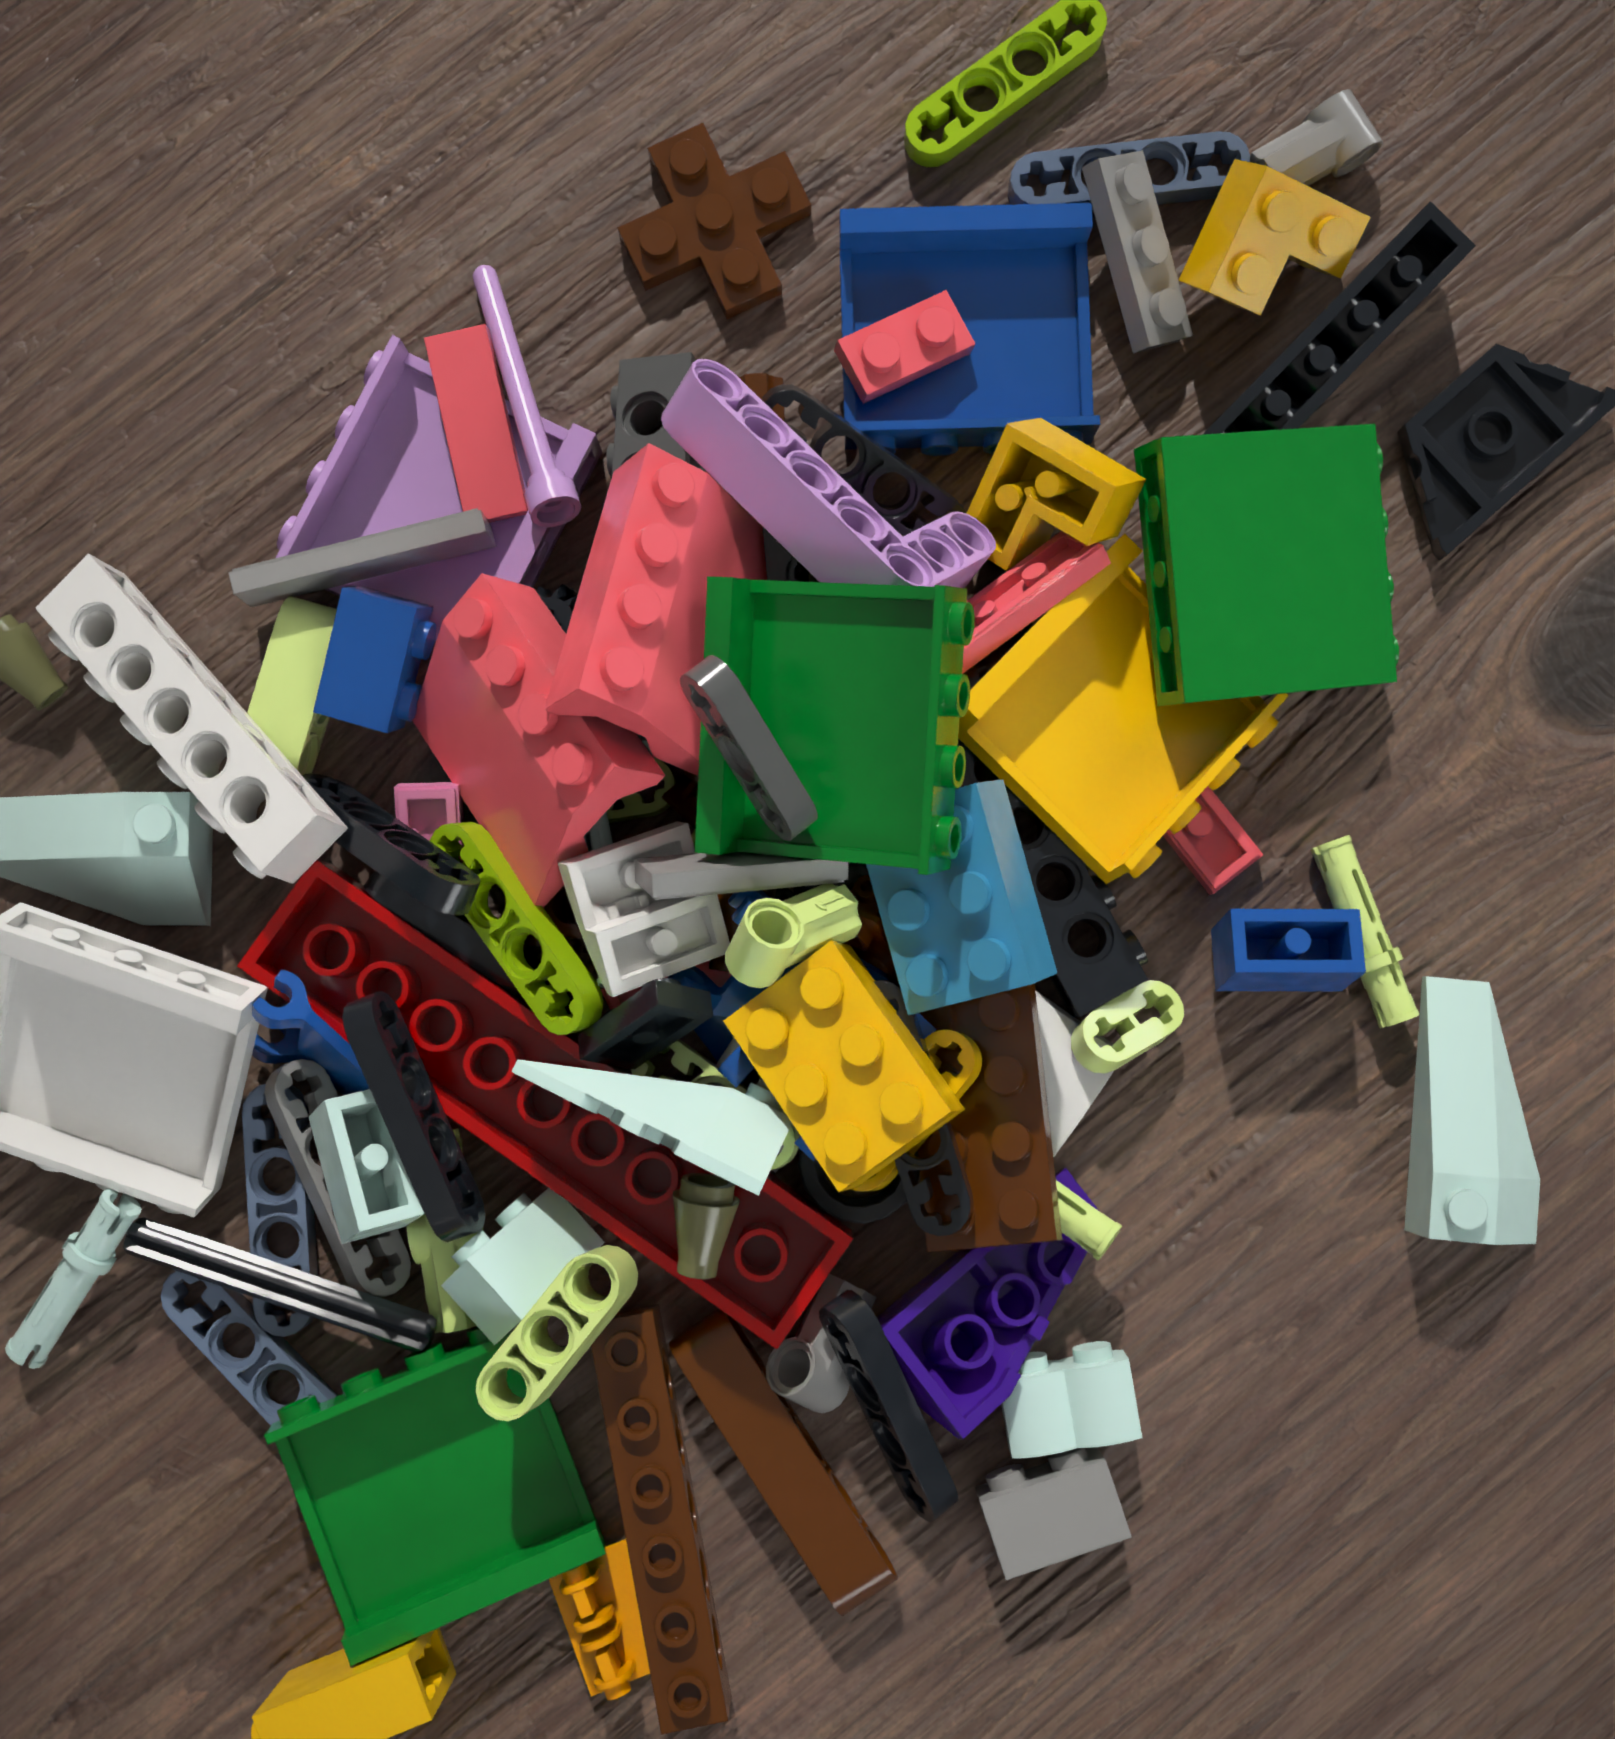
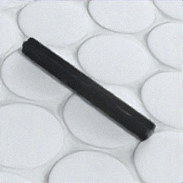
[123,1217,437,1354]

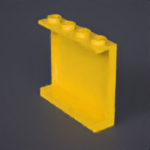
[958,533,1289,884]

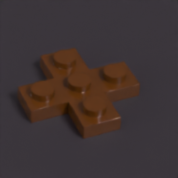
[617,123,812,319]

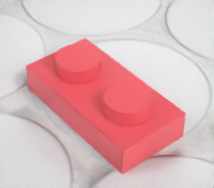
[834,290,976,404]

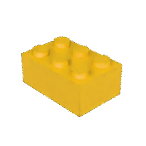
[723,940,965,1192]

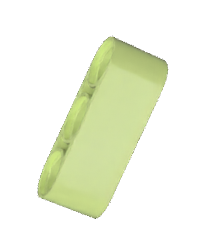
[247,596,337,775]
[476,1245,638,1421]

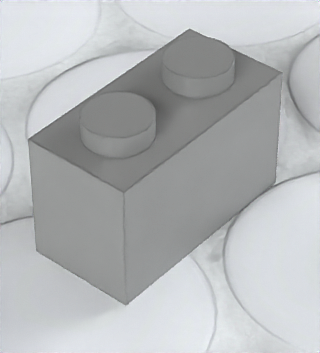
[975,1447,1132,1580]

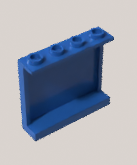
[839,203,1100,456]

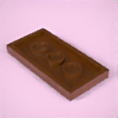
[918,983,1062,1252]

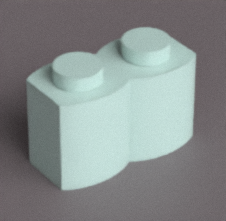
[1001,1341,1142,1458]

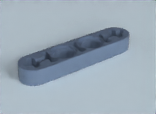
[1007,131,1250,212]
[242,1084,318,1337]
[161,1271,338,1425]

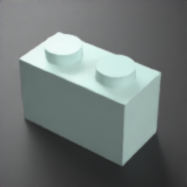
[309,1089,425,1244]
[441,1188,605,1345]

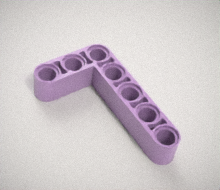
[661,359,996,588]

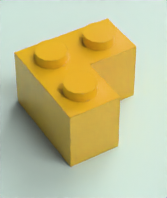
[1178,159,1371,316]
[966,418,1146,571]

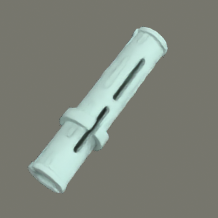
[5,1189,142,1369]

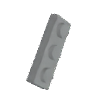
[1082,150,1193,354]

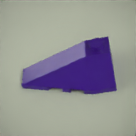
[877,1168,1099,1439]

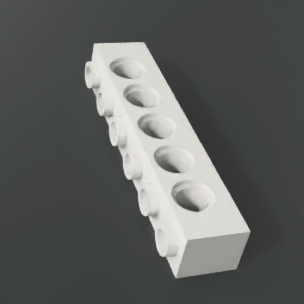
[36,553,348,884]

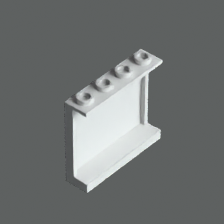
[0,902,268,1218]

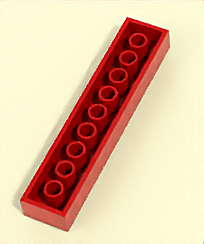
[237,859,853,1349]

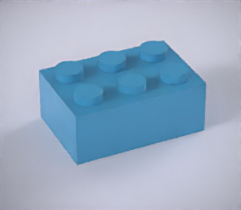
[866,779,1057,1015]

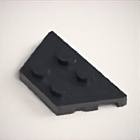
[1397,343,1615,561]

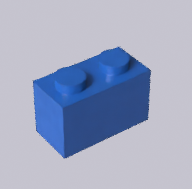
[313,586,437,733]
[1211,909,1366,992]

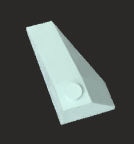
[1404,976,1540,1245]

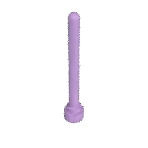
[473,265,581,527]

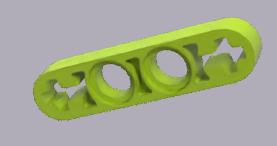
[904,0,1107,167]
[430,822,604,1035]

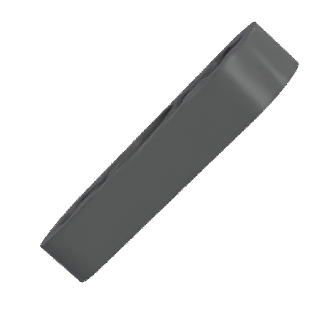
[680,655,818,841]

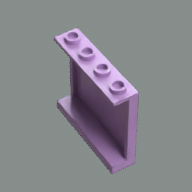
[276,335,602,643]

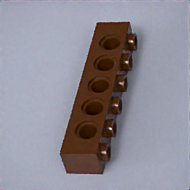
[591,1304,732,1735]

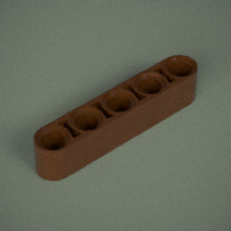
[669,1309,898,1616]

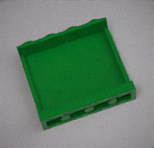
[1134,424,1399,707]
[695,576,975,875]
[264,1323,606,1666]

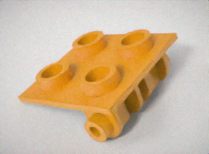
[549,1539,650,1700]

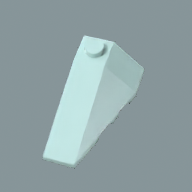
[0,792,213,926]
[511,1059,792,1196]

